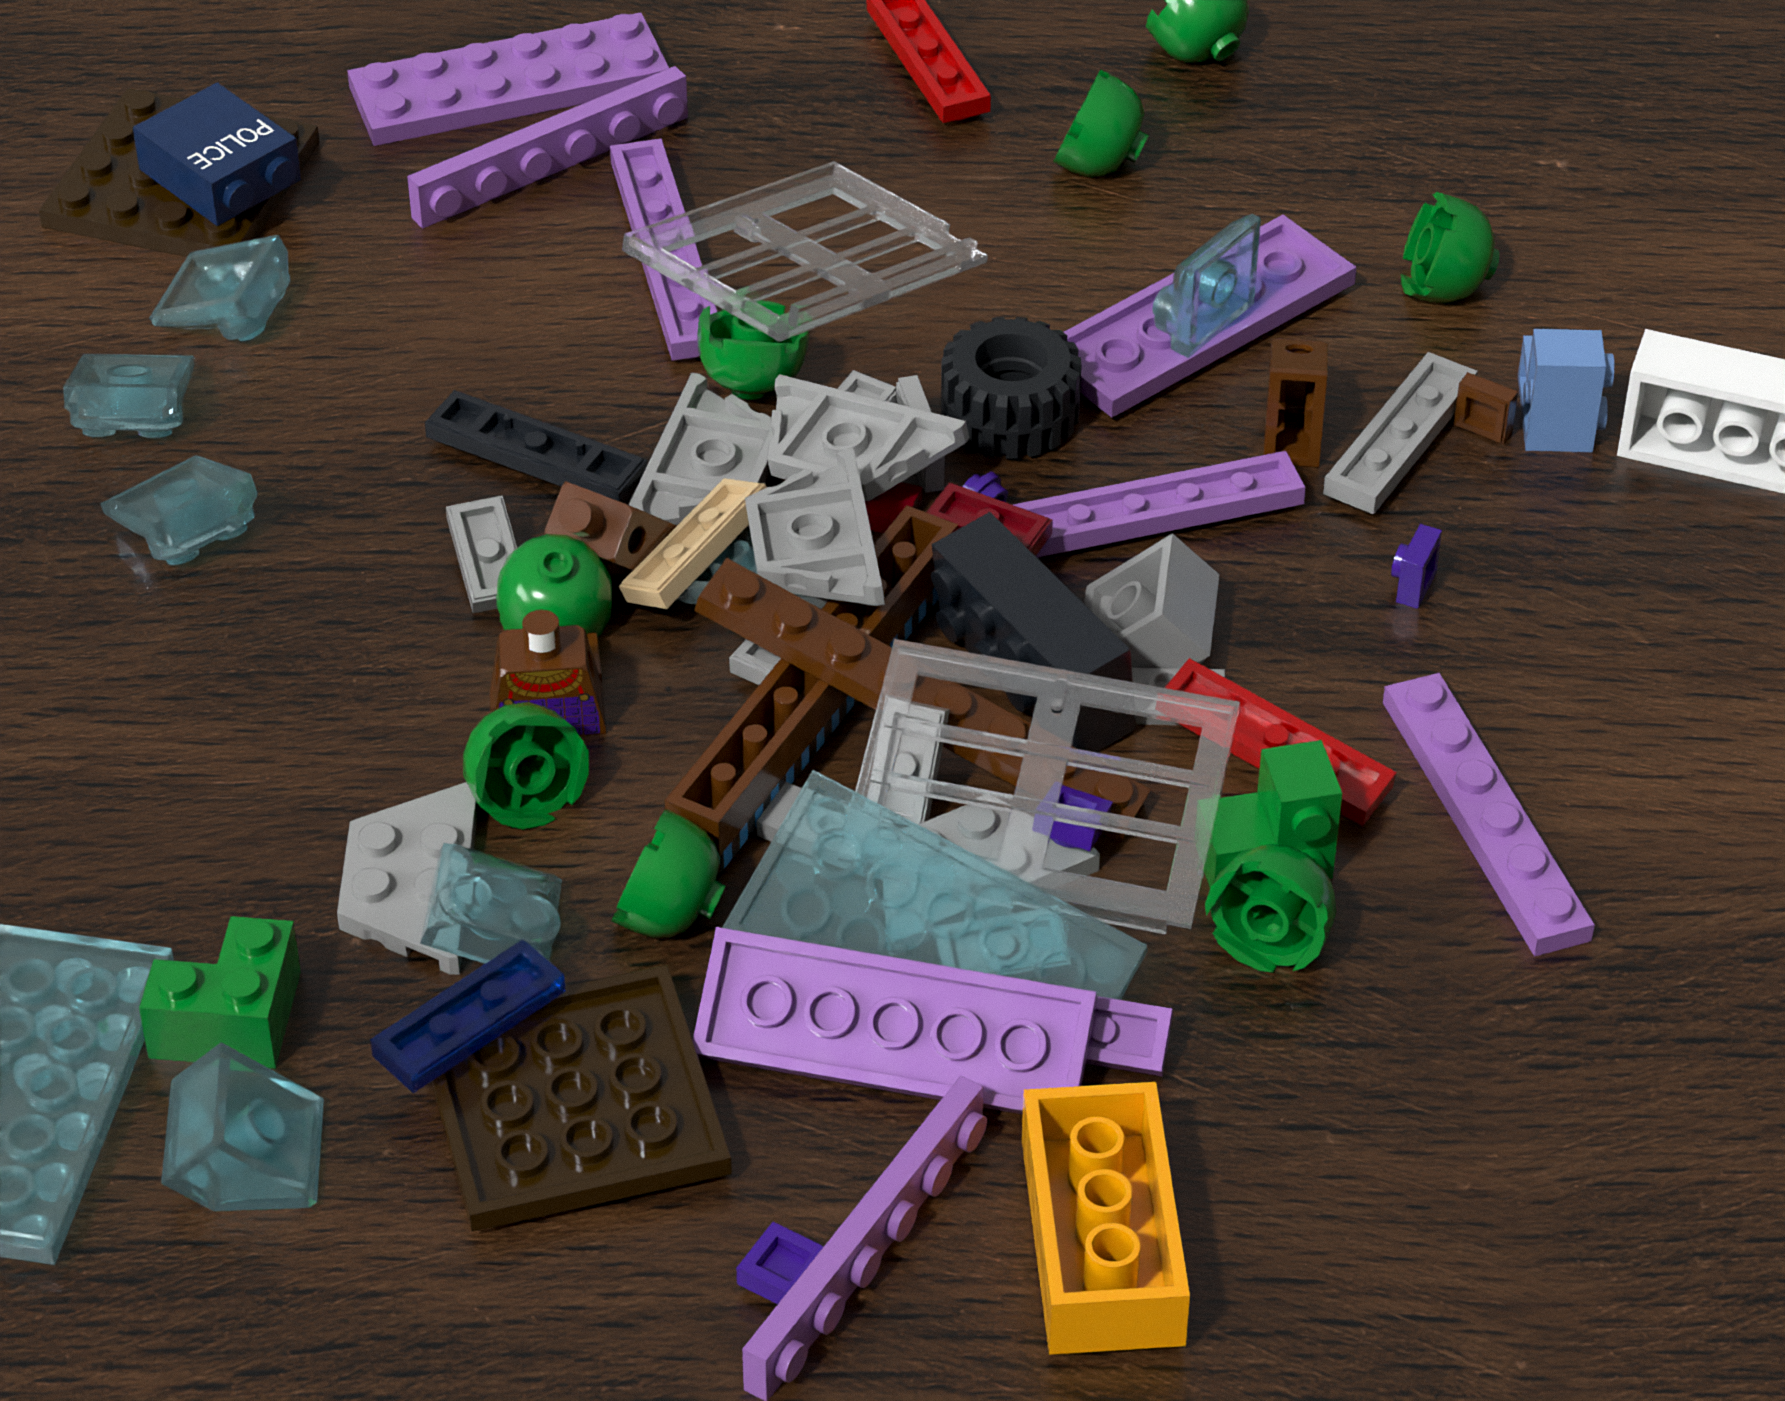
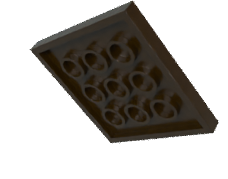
[39,88,320,267]
[416,965,732,1232]

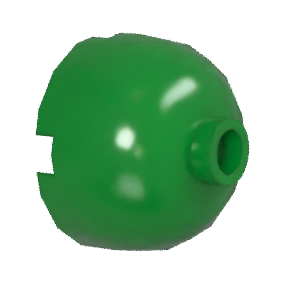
[1146,0,1249,63]
[1053,69,1149,177]
[1401,192,1500,304]
[697,299,810,400]
[496,534,612,637]
[463,702,589,829]
[611,808,726,938]
[1205,844,1337,972]

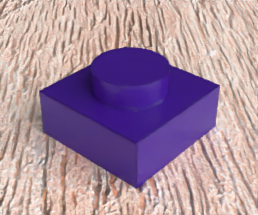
[1391,524,1442,609]
[1032,783,1113,851]
[736,1222,824,1304]

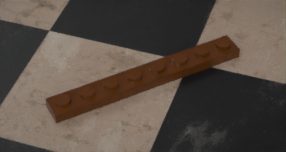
[694,558,1151,844]

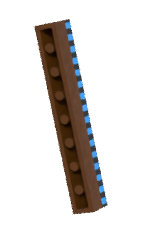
[665,505,958,873]

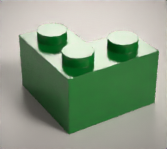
[1194,740,1342,888]
[139,916,301,1069]

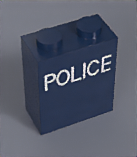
[133,82,301,226]

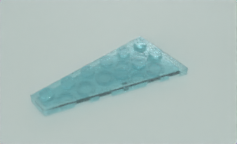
[722,770,1148,1000]
[0,924,174,1265]

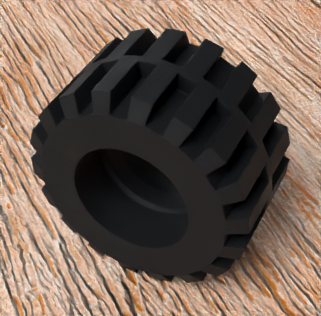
[941,317,1082,459]

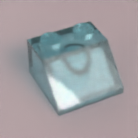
[161,1042,324,1211]

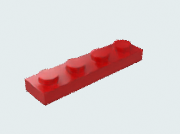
[867,0,991,123]
[1155,658,1397,827]

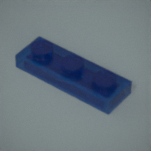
[370,939,566,1093]

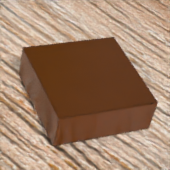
[1454,372,1518,444]

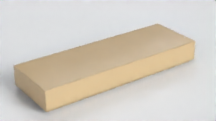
[619,478,767,609]

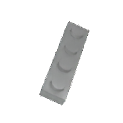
[1323,352,1478,514]

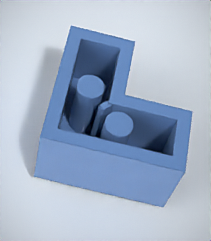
[1518,329,1614,452]

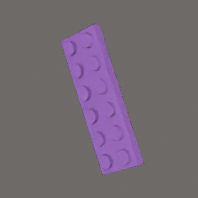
[347,12,669,146]
[1064,215,1357,418]
[693,927,1098,1114]

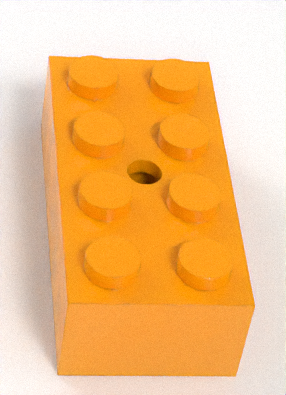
[1022,1082,1190,1355]

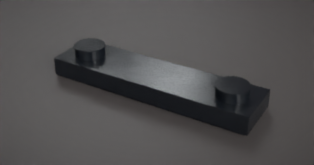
[425,390,648,503]

